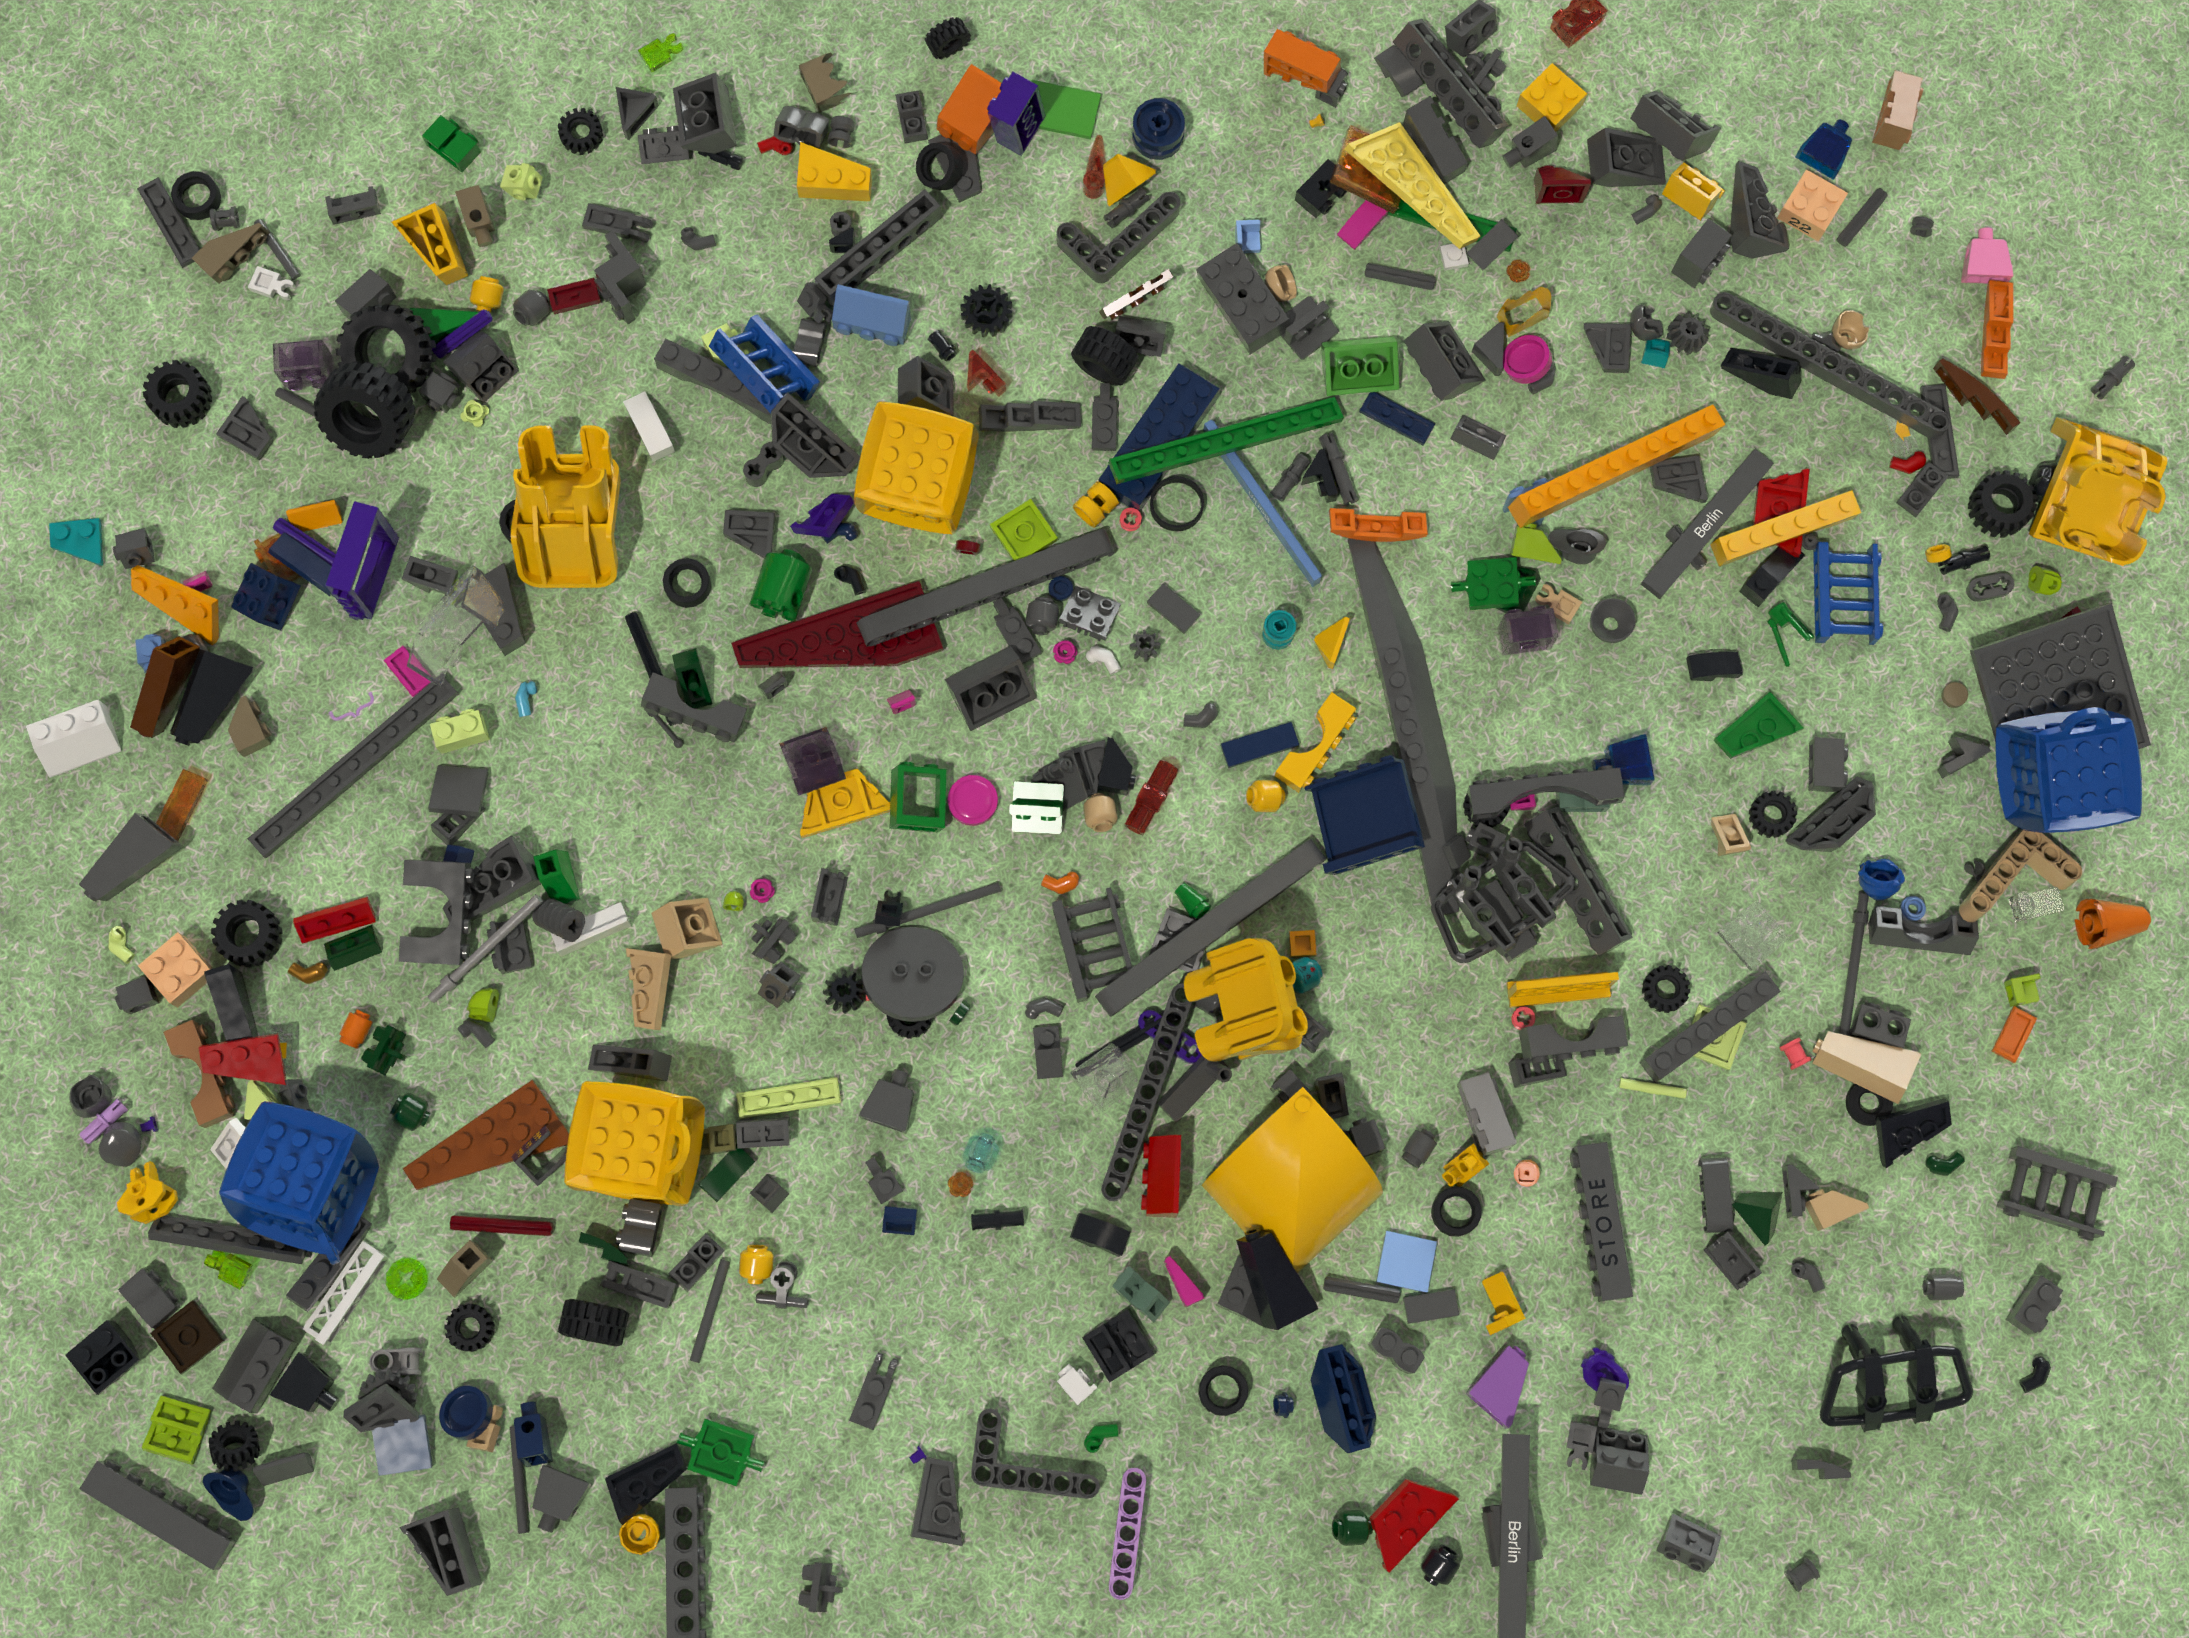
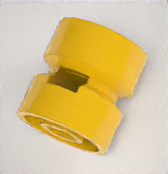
[1073,481,1119,528]

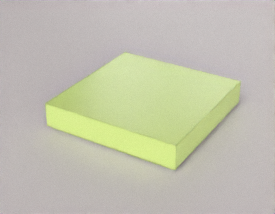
[1691,1004,1747,1070]

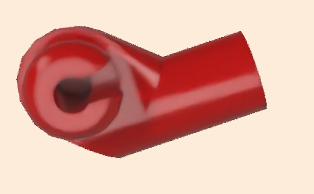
[757,136,793,155]
[1889,451,1926,474]

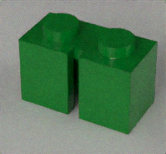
[422,115,481,173]

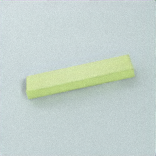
[736,1077,841,1119]

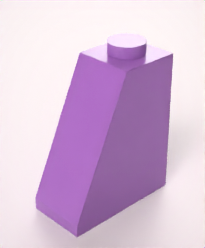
[1466,1346,1529,1429]

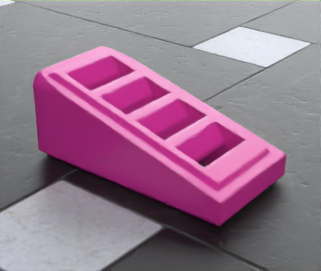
[1164,1256,1205,1307]

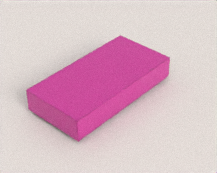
[383,646,432,697]

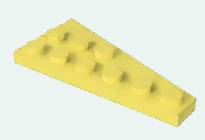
[1344,122,1480,249]

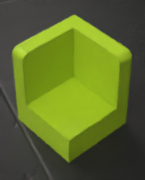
[2004,973,2041,1007]

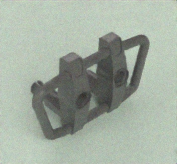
[1431,838,1575,963]

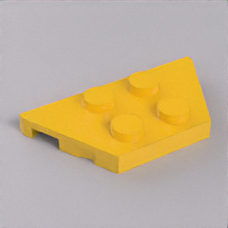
[800,769,890,838]

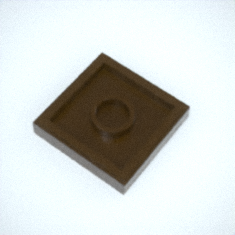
[150,1300,225,1374]

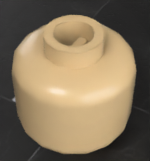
[1083,793,1118,832]

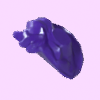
[1580,1348,1629,1391]

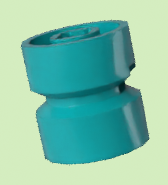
[1262,610,1296,650]

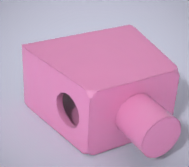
[1961,227,2013,284]

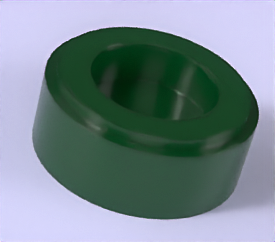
[949,1000,971,1026]

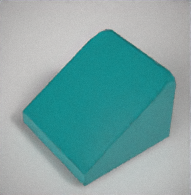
[1641,339,1670,369]

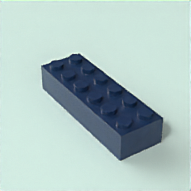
[1098,363,1220,512]

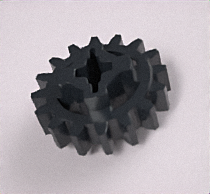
[960,284,1013,337]

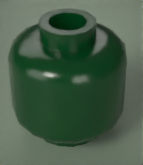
[390,1093,431,1131]
[1332,1510,1373,1546]

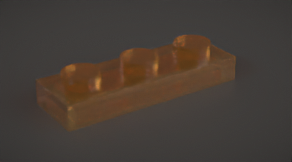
[156,769,208,841]

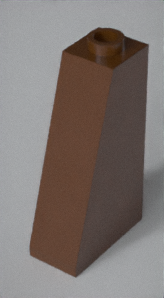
[130,636,201,738]

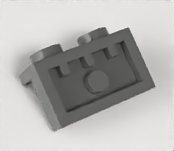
[638,126,690,164]
[487,920,533,974]
[1657,1514,1721,1573]

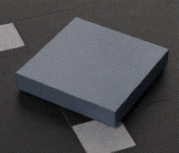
[372,1414,433,1476]

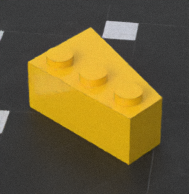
[797,142,872,201]
[391,203,468,285]

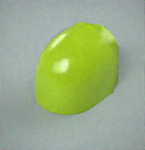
[2028,566,2062,595]
[467,988,499,1022]

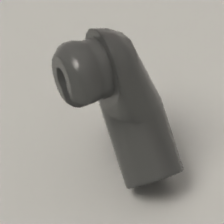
[681,227,716,251]
[1183,703,1218,728]
[1025,997,1064,1019]

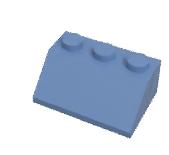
[832,284,911,346]

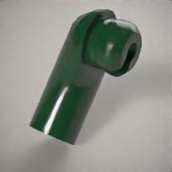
[1925,1152,1965,1176]

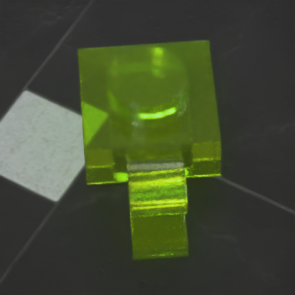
[204,1250,253,1290]

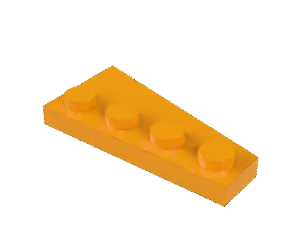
[131,565,219,645]

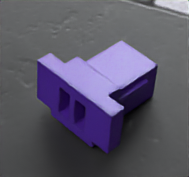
[140,1116,158,1132]
[909,1446,926,1464]

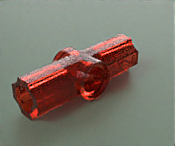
[1125,760,1179,836]

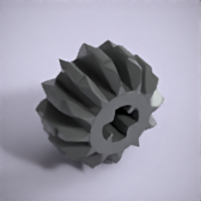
[1666,312,1709,356]

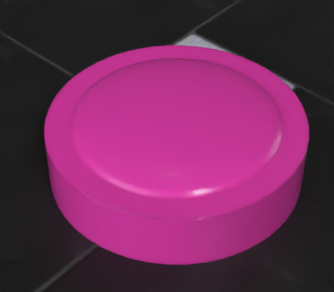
[1503,335,1552,384]
[948,775,998,826]

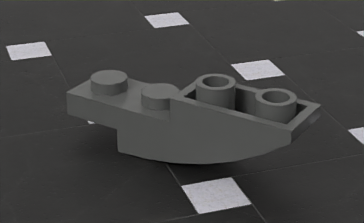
[286,1217,372,1312]

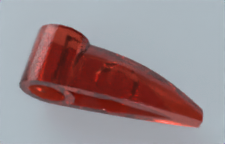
[1083,135,1105,199]

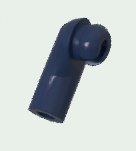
[822,523,858,544]

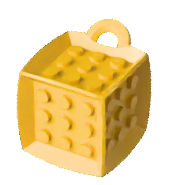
[854,401,979,535]
[564,1081,705,1206]

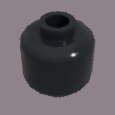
[1420,1544,1460,1586]

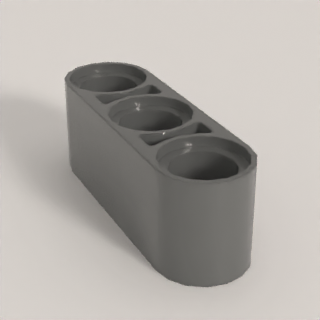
[1698,1157,1733,1233]

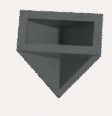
[616,87,659,140]

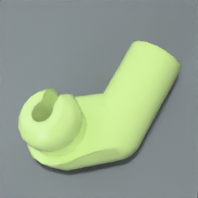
[108,926,135,964]

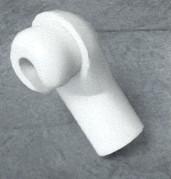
[1086,646,1121,675]

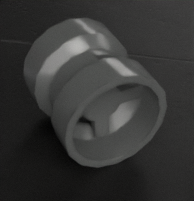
[827,116,855,148]

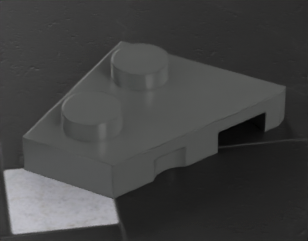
[1584,323,1631,373]

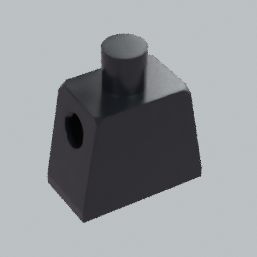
[270,1352,340,1412]

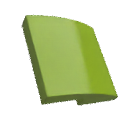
[141,1396,211,1465]

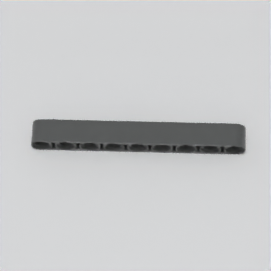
[1101,983,1193,1202]

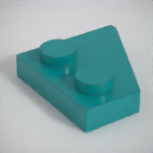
[49,518,103,566]

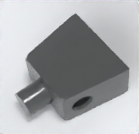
[1502,116,1558,168]
[859,1069,914,1134]
[532,1465,592,1533]

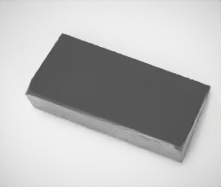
[1450,415,1506,460]
[253,1452,314,1486]

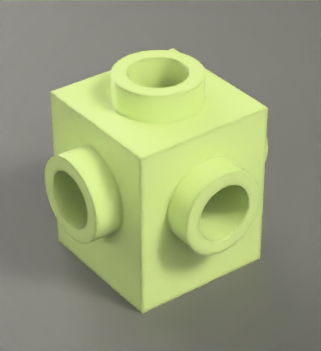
[500,163,543,200]

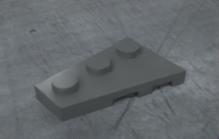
[928,135,981,203]
[910,1457,963,1546]

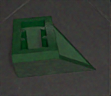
[1732,1192,1783,1245]

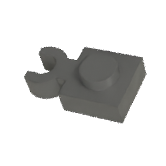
[1566,1420,1597,1470]

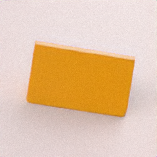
[286,500,343,532]

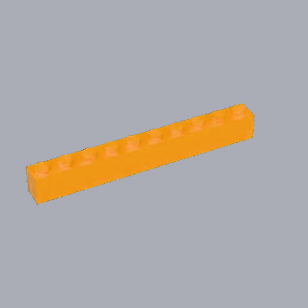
[1508,404,1726,528]

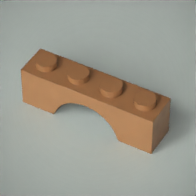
[163,1020,235,1128]

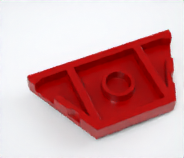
[1752,469,1810,558]
[1369,1479,1459,1573]

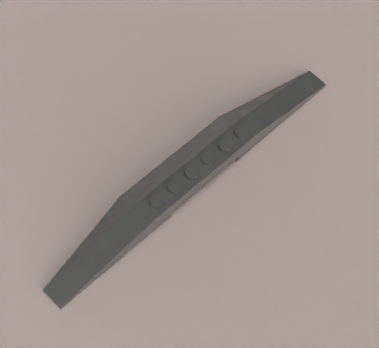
[1347,538,1459,915]

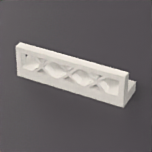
[303,1241,389,1346]

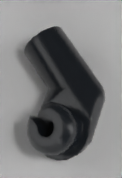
[2019,1356,2051,1393]

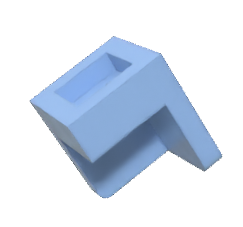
[1235,220,1261,253]

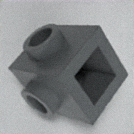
[757,962,801,1008]

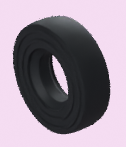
[1846,1084,1893,1126]

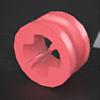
[1120,507,1142,531]
[1511,1007,1536,1030]

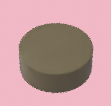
[1941,682,1968,708]

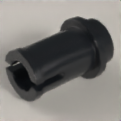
[928,330,957,362]

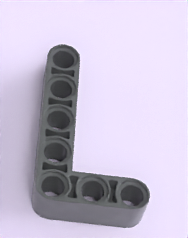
[1056,192,1180,283]
[971,1409,1100,1499]

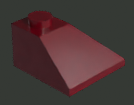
[1534,165,1591,204]

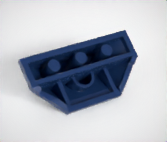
[1310,1344,1376,1454]

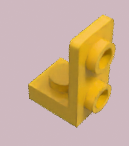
[1482,1272,1526,1335]

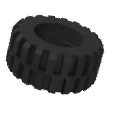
[336,305,436,394]
[313,362,415,459]

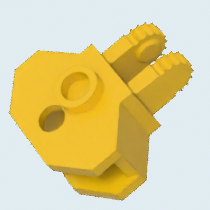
[117,1161,178,1224]

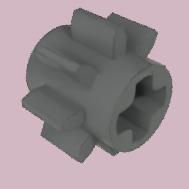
[1130,630,1161,662]

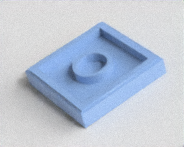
[1376,1231,1437,1293]

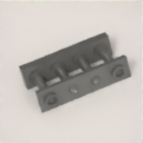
[1052,887,1134,1003]
[1996,1146,2118,1241]

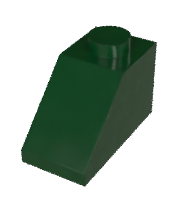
[672,648,713,709]

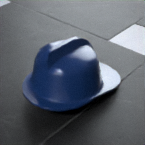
[202,1466,254,1521]

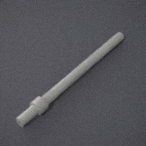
[428,895,543,1003]

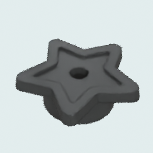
[1812,333,1841,352]

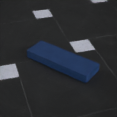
[1359,392,1435,446]
[268,533,332,596]
[1220,722,1299,768]

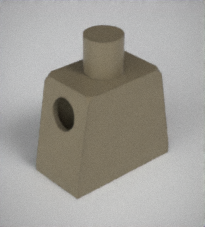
[455,185,495,247]

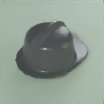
[1548,529,1606,564]

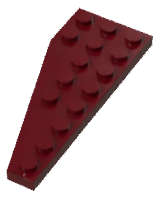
[731,581,943,668]

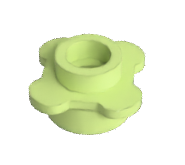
[460,400,489,428]

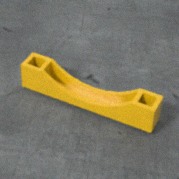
[1710,490,1861,567]

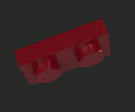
[547,278,601,315]

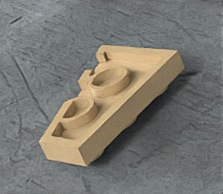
[626,948,671,1030]

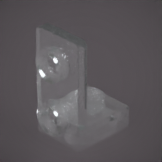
[2008,887,2064,923]

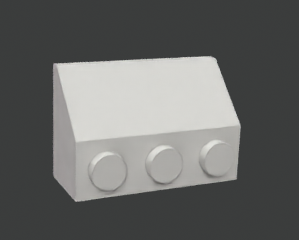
[26,699,122,778]

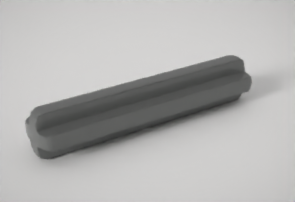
[1837,188,1888,247]
[1365,263,1436,290]
[1323,1277,1400,1303]

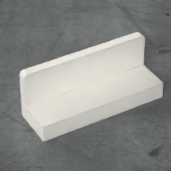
[551,902,631,957]

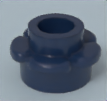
[1273,1392,1294,1418]

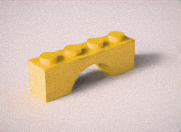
[1274,692,1357,793]

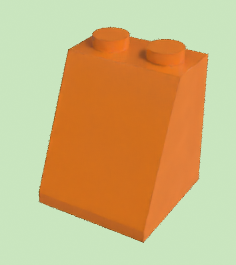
[937,64,1001,155]

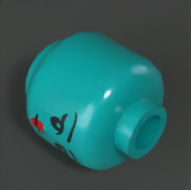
[1292,957,1323,994]

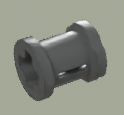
[210,206,240,231]
[830,212,852,237]
[1784,1557,1820,1592]

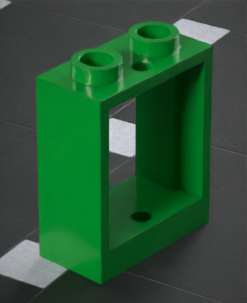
[889,762,947,833]

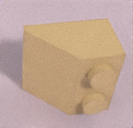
[651,898,723,960]

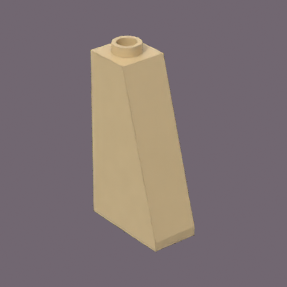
[1812,1031,1921,1104]

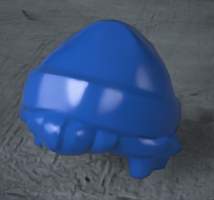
[1858,859,1905,900]

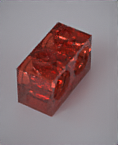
[1550,0,1607,48]

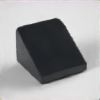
[829,228,855,253]

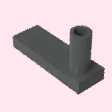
[1157,1055,1232,1122]

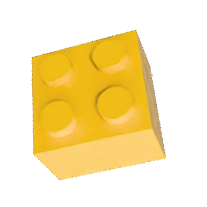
[1517,63,1587,132]

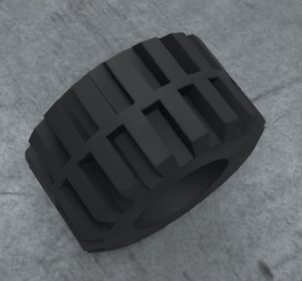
[1071,326,1138,386]
[143,360,212,428]
[1968,470,2037,538]
[211,900,283,967]
[558,1299,629,1347]

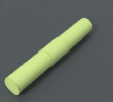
[1619,1078,1687,1099]

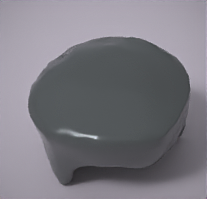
[69,1074,112,1118]
[98,1122,142,1167]

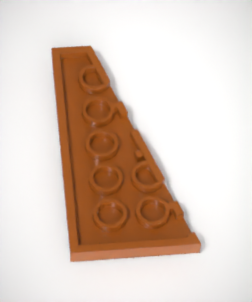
[403,1080,569,1190]

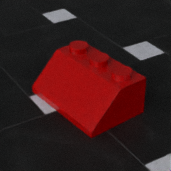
[1141,1135,1181,1218]

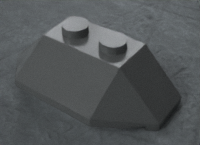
[771,392,860,478]
[1785,776,1876,852]

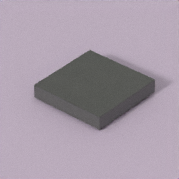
[428,765,488,817]

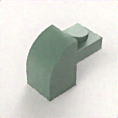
[1112,1266,1170,1322]

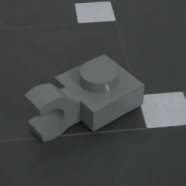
[797,282,833,323]
[865,1157,903,1204]
[1594,1377,1626,1428]

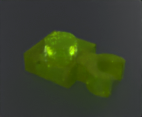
[638,33,684,72]

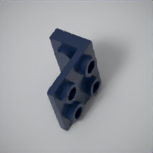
[231,563,301,631]

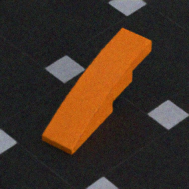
[1981,280,2013,379]

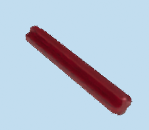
[450,1216,553,1236]

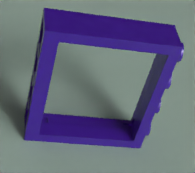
[325,501,399,621]

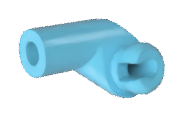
[515,681,537,717]

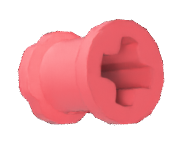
[1779,1037,1812,1070]

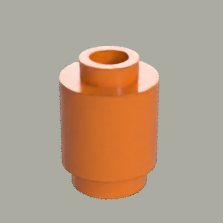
[339,1009,373,1049]

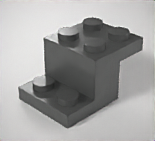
[594,230,646,325]

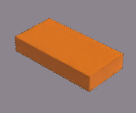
[1991,1006,2037,1063]

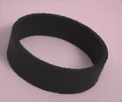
[1150,476,1204,531]

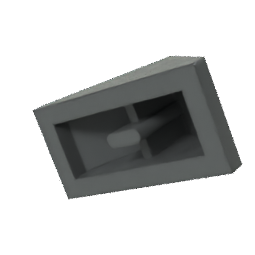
[1471,322,1504,376]
[1314,1072,1349,1119]

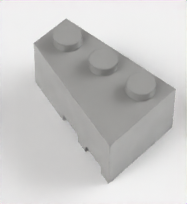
[1457,1073,1517,1157]

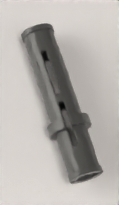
[1319,433,1359,506]

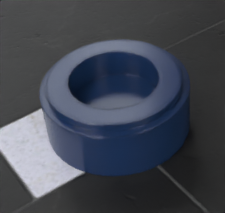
[1049,576,1073,602]

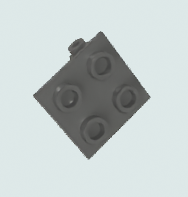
[1059,586,1121,641]
[1031,751,1088,811]

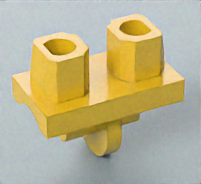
[1442,1143,1489,1187]

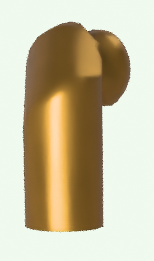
[288,962,328,984]

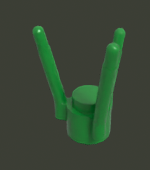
[1767,602,1814,667]

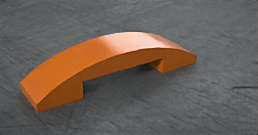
[1329,508,1428,542]

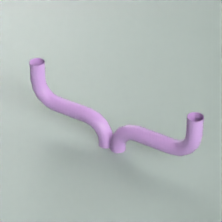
[329,692,374,721]

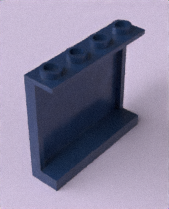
[1304,755,1425,875]

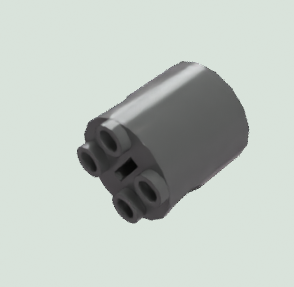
[1481,1500,1543,1572]

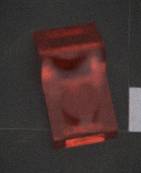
[967,349,1006,397]

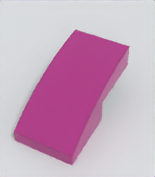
[1337,195,1388,250]

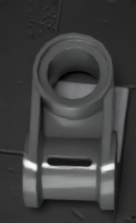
[1300,1007,1331,1054]

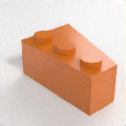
[1264,29,1341,93]

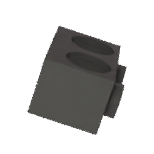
[1445,0,1497,57]
[1849,1002,1911,1048]

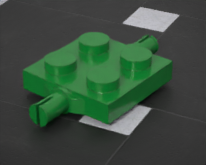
[1451,557,1536,610]
[677,1419,765,1486]

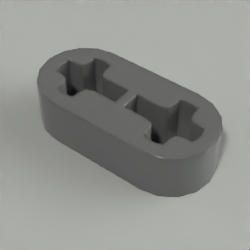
[1966,573,2014,602]

